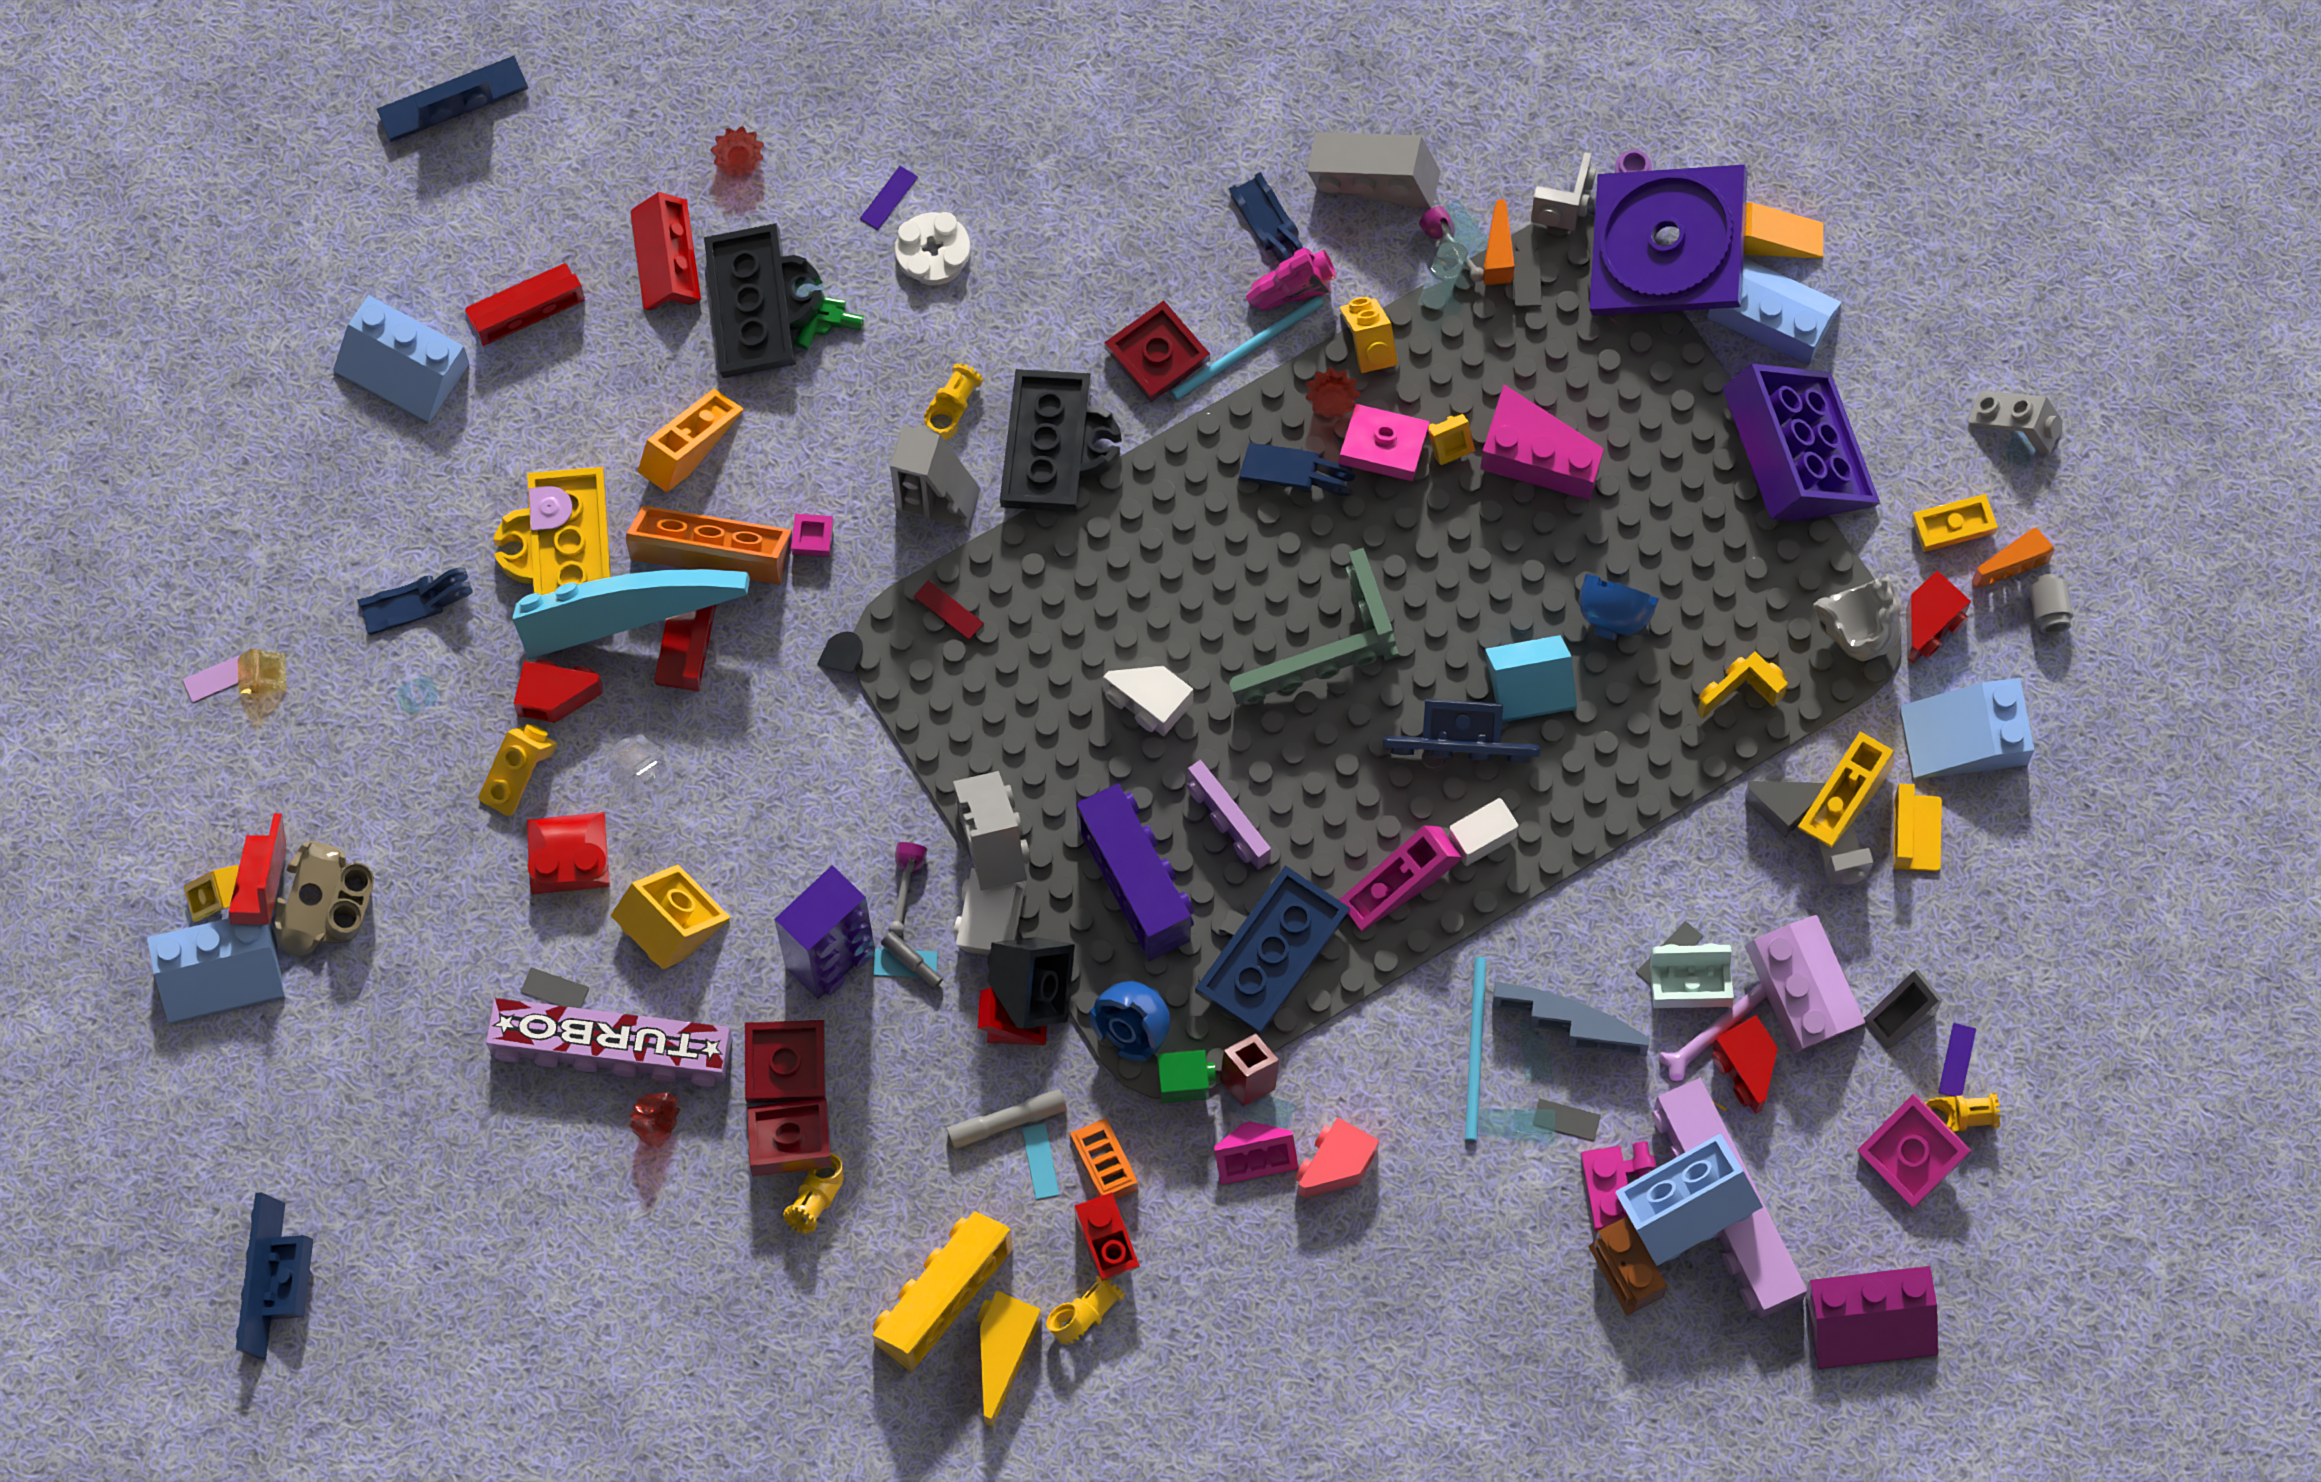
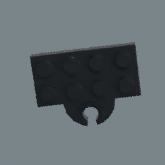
[704,223,825,378]
[1000,369,1122,512]

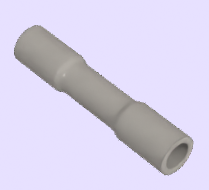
[947,1088,1067,1150]

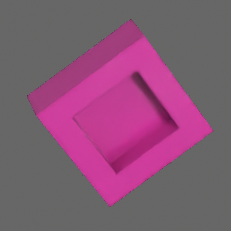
[791,513,834,557]

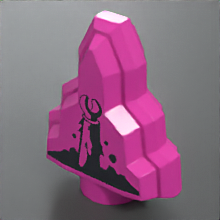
[1246,247,1337,311]

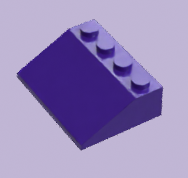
[1722,364,1880,521]

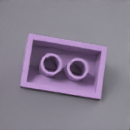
[1745,915,1865,1054]

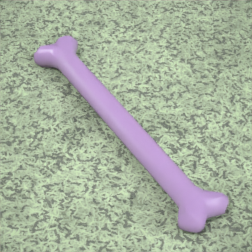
[1659,982,1767,1081]

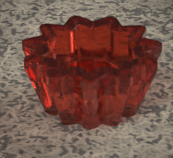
[710,126,764,178]
[1305,367,1360,420]
[630,1092,680,1148]

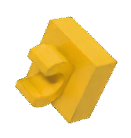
[1428,414,1475,465]

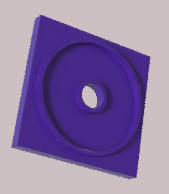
[1589,164,1748,316]

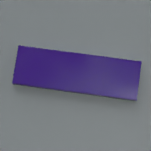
[860,166,918,230]
[1938,1023,1976,1097]

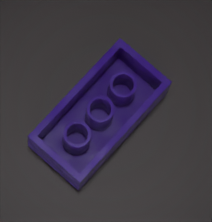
[1076,783,1194,961]
[774,865,875,999]

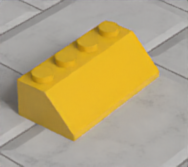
[872,1211,1013,1373]

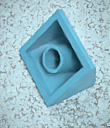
[1485,635,1577,722]

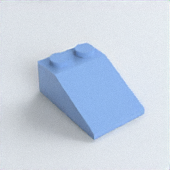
[1899,678,2034,779]

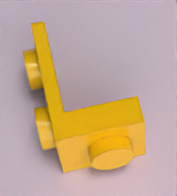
[1340,297,1398,373]
[1697,652,1788,719]
[478,724,558,816]

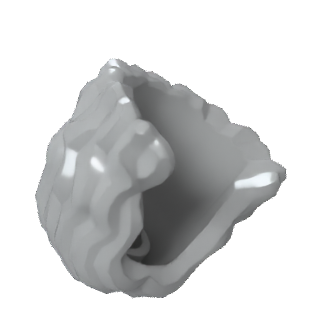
[1813,574,1901,661]

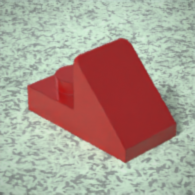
[977,988,1047,1046]

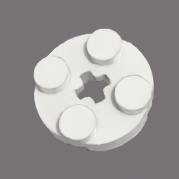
[895,212,970,285]

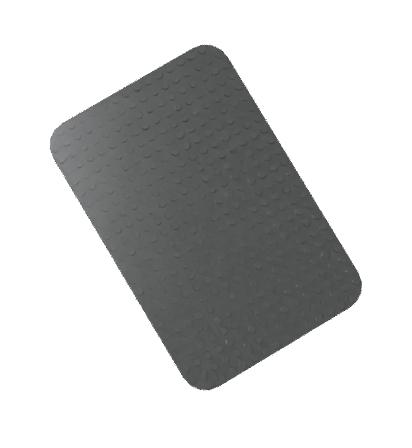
[853,215,1902,1099]

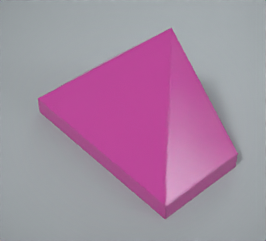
[1214,1121,1299,1185]

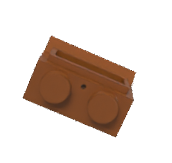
[1588,1216,1667,1316]

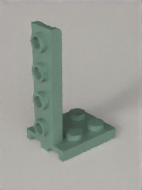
[1230,548,1399,705]

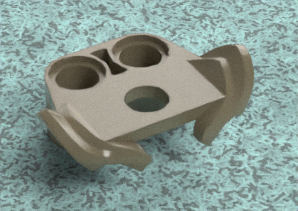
[274,840,374,956]

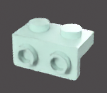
[1650,943,1734,1008]

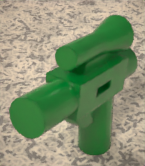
[794,291,864,350]

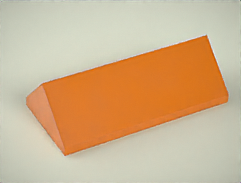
[626,505,792,585]

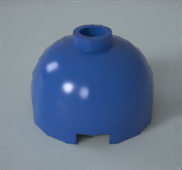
[1579,574,1659,641]
[1089,981,1171,1061]

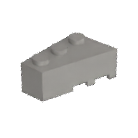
[1307,132,1441,210]
[890,425,981,529]
[953,771,1031,891]

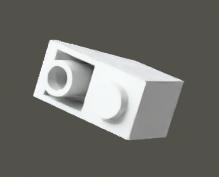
[1103,666,1193,736]

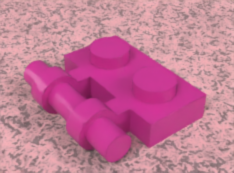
[1580,1141,1657,1231]

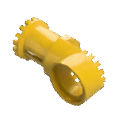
[924,363,984,440]
[1925,1093,2001,1132]
[783,1153,844,1235]
[1046,1275,1125,1345]

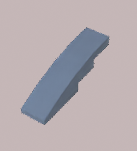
[1492,981,1650,1056]

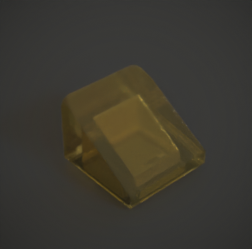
[238,648,287,694]

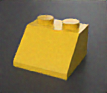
[610,865,731,969]

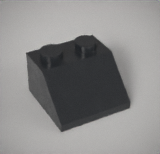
[987,937,1075,1029]

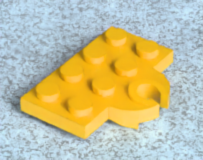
[493,466,611,596]

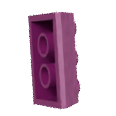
[1806,1266,1939,1369]

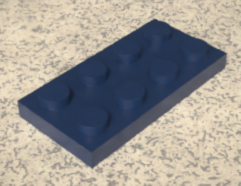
[1195,865,1350,1036]

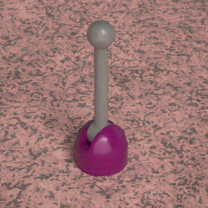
[1419,206,1484,282]
[888,842,928,937]

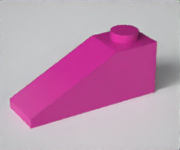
[1339,825,1464,931]

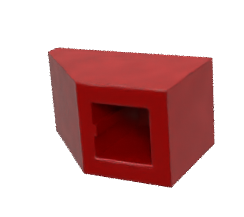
[1906,570,1971,664]
[513,659,603,723]
[1712,1015,1778,1114]
[1074,1192,1140,1281]

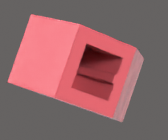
[1295,1117,1379,1198]

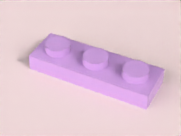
[1186,759,1271,870]

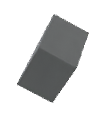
[1745,781,1826,838]
[1864,969,1943,1049]

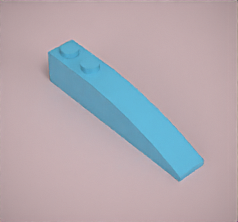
[512,569,750,659]

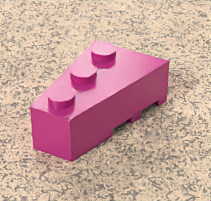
[1480,385,1604,500]

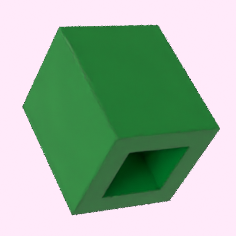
[1158,1050,1216,1104]

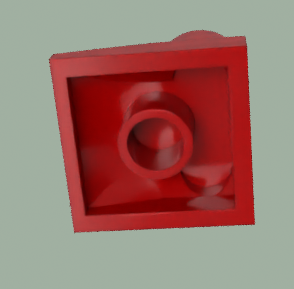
[527,812,610,894]

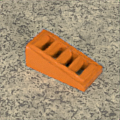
[1483,199,1515,285]
[1972,527,2055,588]
[1070,1118,1138,1200]

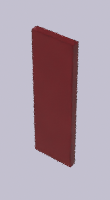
[913,580,984,640]

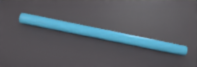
[1171,295,1324,401]
[1465,957,1486,1141]

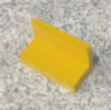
[1893,783,1942,872]

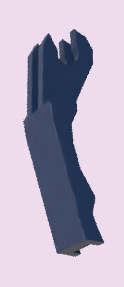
[1229,172,1303,263]
[1238,443,1356,496]
[357,567,473,635]

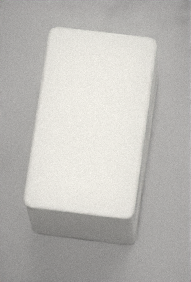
[1448,798,1518,866]

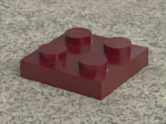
[1104,300,1210,402]
[745,1020,826,1103]
[747,1098,832,1177]

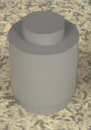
[2029,574,2073,634]

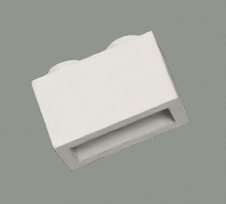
[954,868,1026,955]

